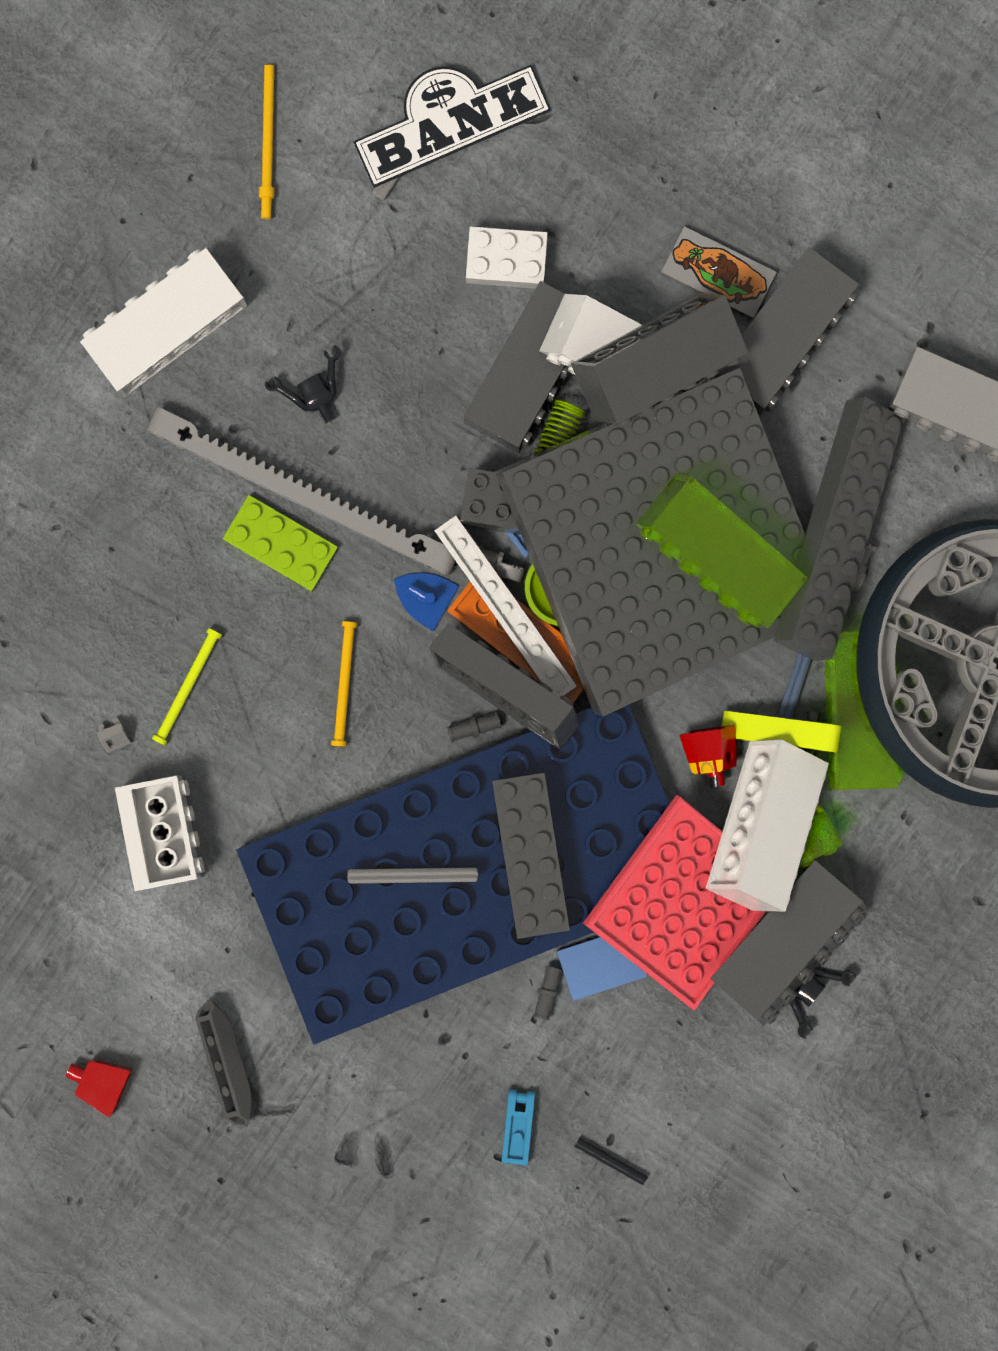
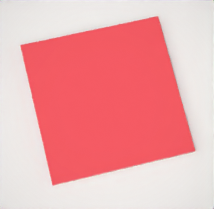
[583,795,766,1011]

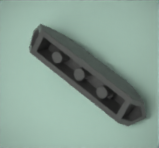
[195,999,252,1127]

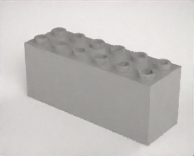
[887,347,998,463]

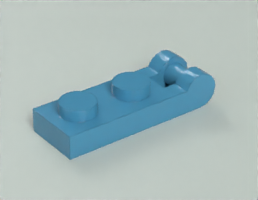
[502,1089,535,1165]

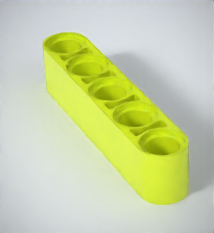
[722,711,842,753]

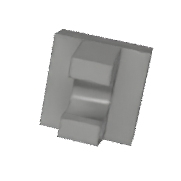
[97,718,131,753]

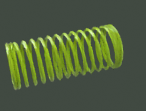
[533,399,586,455]

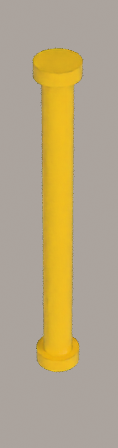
[331,621,357,747]

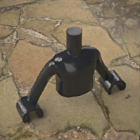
[265,345,341,424]
[790,967,856,1039]

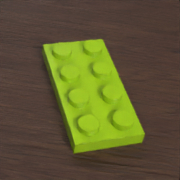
[223,495,338,592]

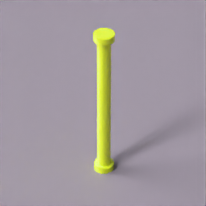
[152,628,222,746]

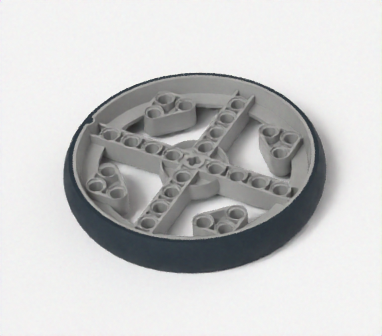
[856,519,998,808]

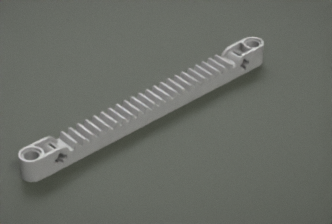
[146,407,456,576]

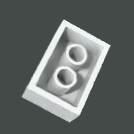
[466,227,547,289]

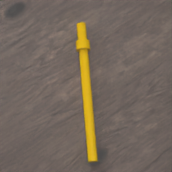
[259,65,274,220]

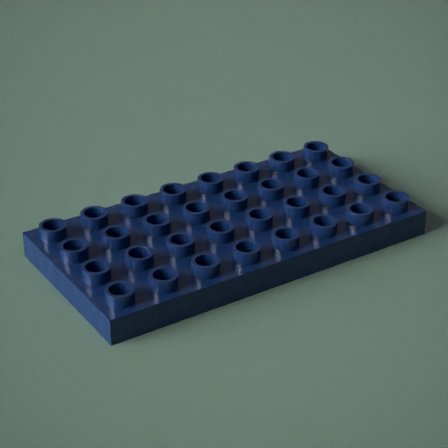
[236,705,669,1045]

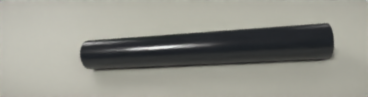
[574,1138,648,1185]

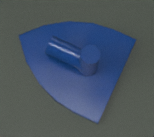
[394,573,459,631]

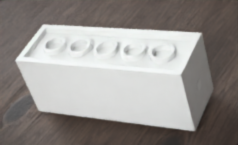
[80,248,247,398]
[539,294,705,382]
[706,740,829,912]

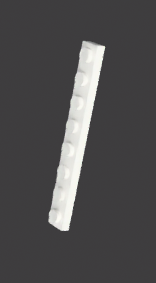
[434,516,576,698]

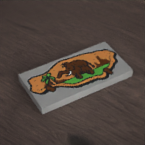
[661,226,777,319]

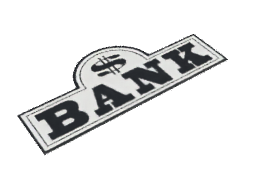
[353,65,551,188]

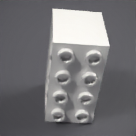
[115,776,205,891]

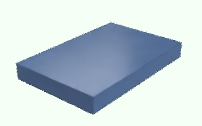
[557,937,647,1001]

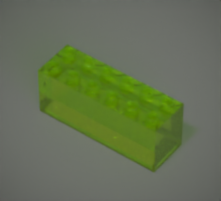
[636,475,808,628]
[824,631,902,790]

